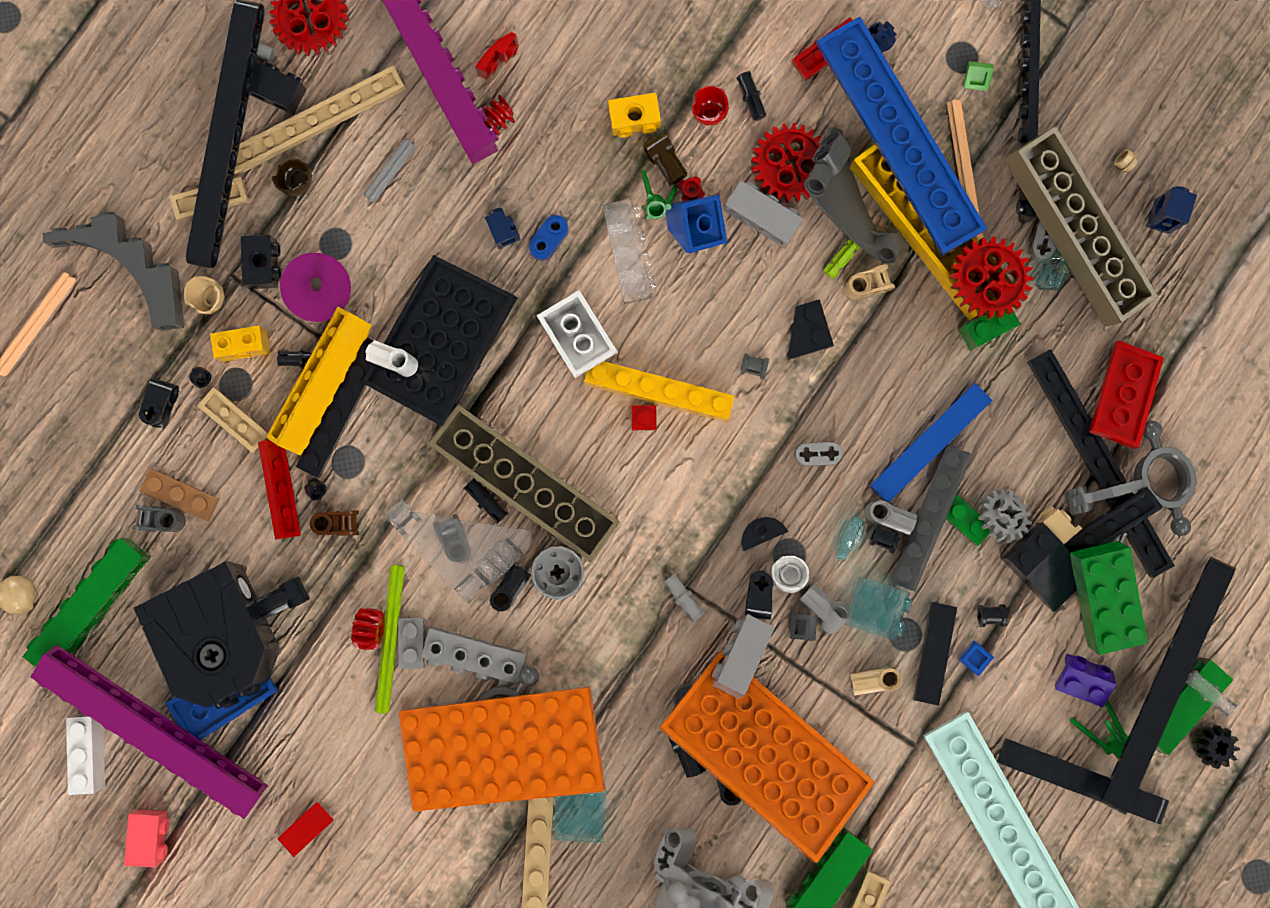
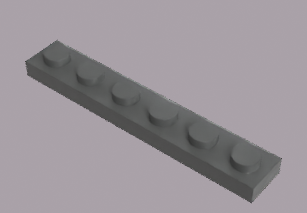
[890,446,972,592]

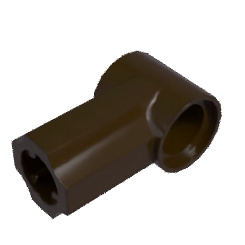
[643,134,687,186]

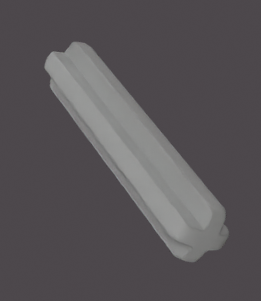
[364,138,415,202]

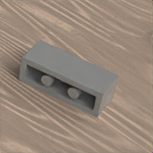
[724,180,803,249]
[712,614,774,699]

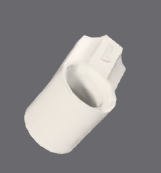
[365,340,418,377]

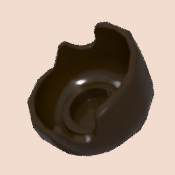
[272,159,313,196]

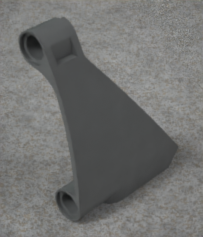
[804,127,904,264]

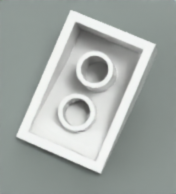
[537,290,618,378]

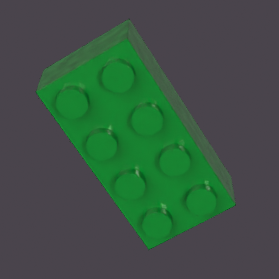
[1070,541,1148,655]

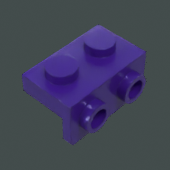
[1055,654,1117,707]

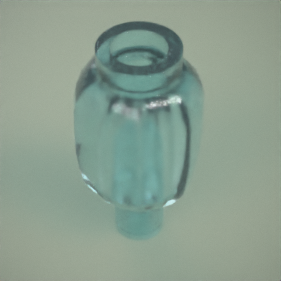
[836,516,866,561]

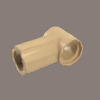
[850,666,902,696]

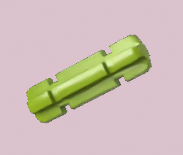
[823,238,860,279]

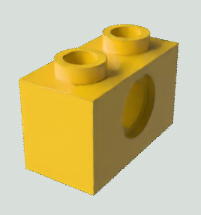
[608,92,661,138]
[210,325,271,362]

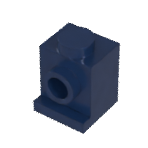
[485,208,521,249]

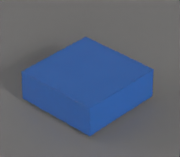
[957,641,994,676]

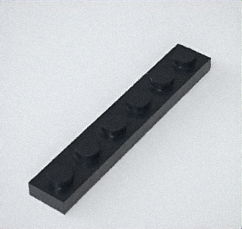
[296,338,373,478]

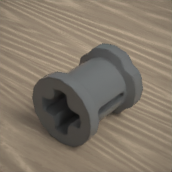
[740,353,769,380]

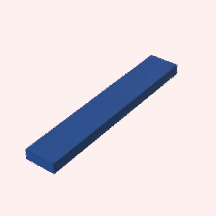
[869,383,993,503]

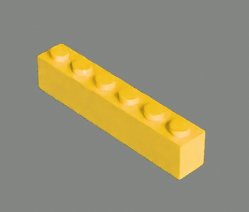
[266,307,372,456]
[584,361,735,423]

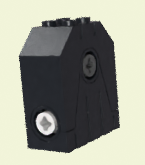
[134,561,280,709]

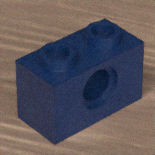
[1146,186,1197,234]

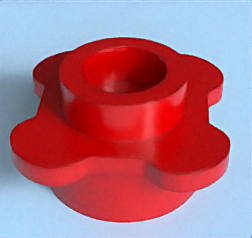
[678,176,705,201]

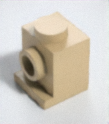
[1036,506,1082,544]

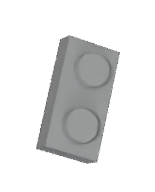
[398,618,425,669]

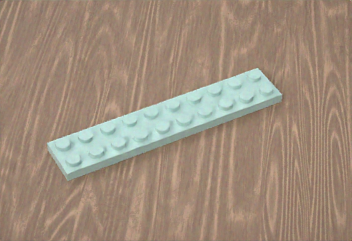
[923,711,1079,908]

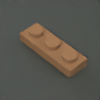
[140,469,220,521]

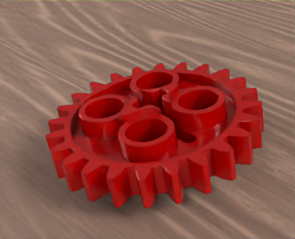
[269,0,349,56]
[751,123,821,203]
[949,237,1034,319]

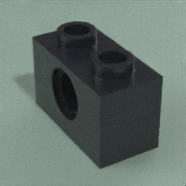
[241,235,281,289]

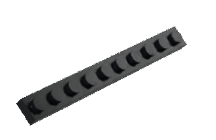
[1016,0,1041,223]
[1027,349,1175,578]

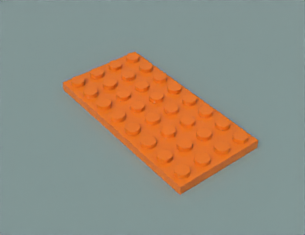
[659,650,875,863]
[399,686,606,812]

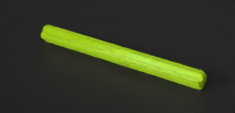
[375,565,405,714]

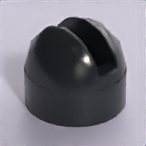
[189,367,212,388]
[304,479,327,501]

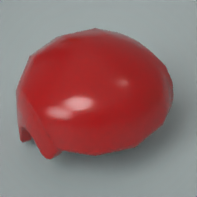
[692,85,729,126]

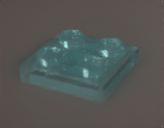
[553,790,607,843]

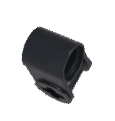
[139,378,179,428]
[745,571,773,620]

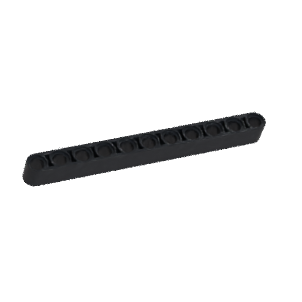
[186,0,264,268]
[1100,557,1236,815]

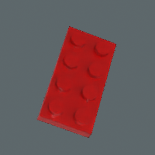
[1089,340,1164,449]

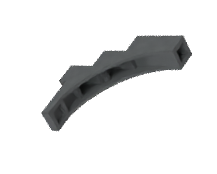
[43,212,184,331]

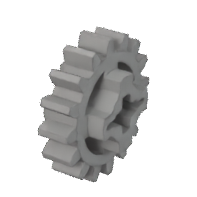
[978,489,1032,544]

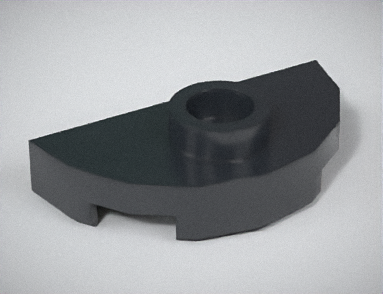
[741,517,789,552]

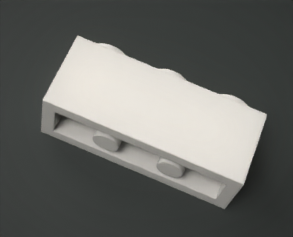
[66,714,105,795]

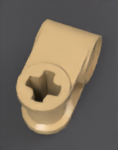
[844,264,895,300]

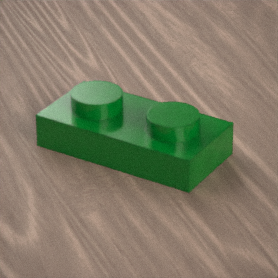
[946,495,990,546]

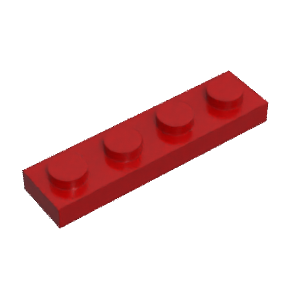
[258,440,301,540]

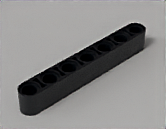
[997,738,1169,825]

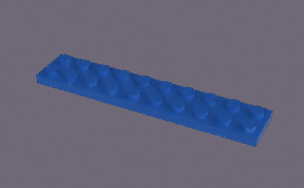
[816,17,987,255]

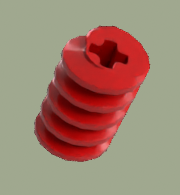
[482,95,515,135]

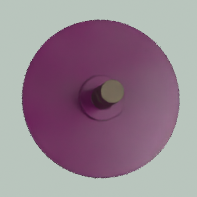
[280,253,351,322]

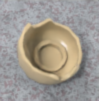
[183,276,225,314]
[0,576,37,615]

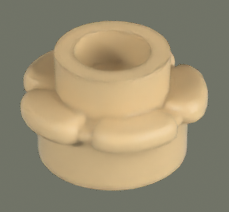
[1114,149,1138,172]

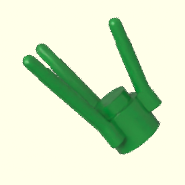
[641,170,678,220]
[1070,700,1128,759]

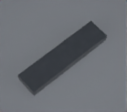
[1064,486,1163,552]
[913,602,958,706]

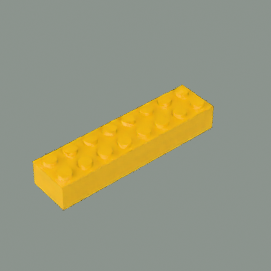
[850,144,1013,321]

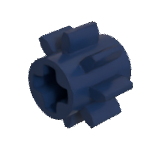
[868,21,897,52]

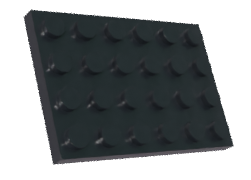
[361,255,518,427]

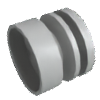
[531,545,584,600]

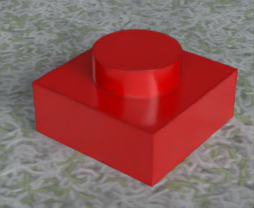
[632,405,657,431]

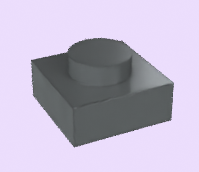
[790,613,817,641]

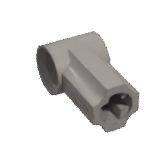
[864,500,917,535]
[800,584,851,634]

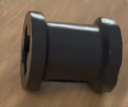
[869,525,901,554]
[977,604,1008,627]

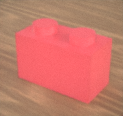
[124,809,170,867]

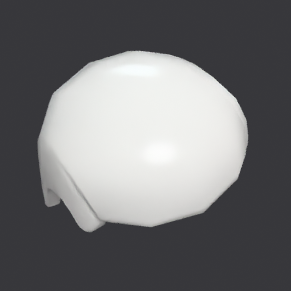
[772,556,809,593]

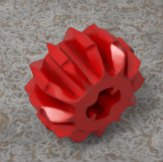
[351,608,385,650]

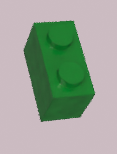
[959,310,1021,351]

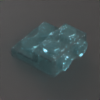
[845,577,913,641]

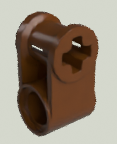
[309,510,359,536]

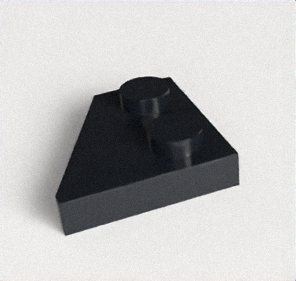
[787,299,834,360]

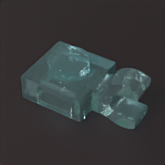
[1034,249,1069,291]

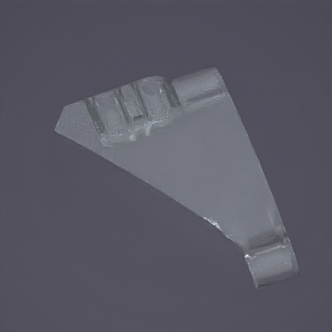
[384,497,532,603]

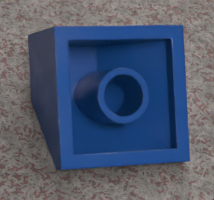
[665,195,728,253]

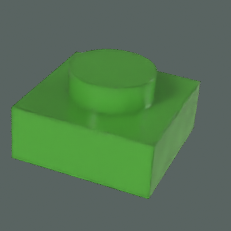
[963,61,994,91]

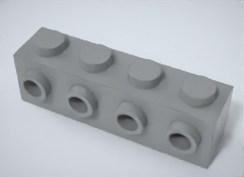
[421,627,528,687]

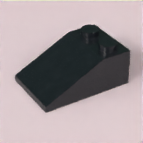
[1001,524,1077,612]

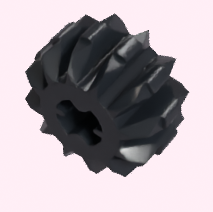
[1193,725,1241,769]

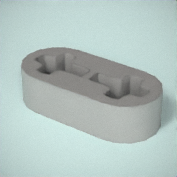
[1029,220,1056,262]
[794,442,843,466]

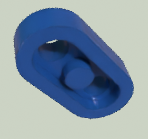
[529,215,568,261]

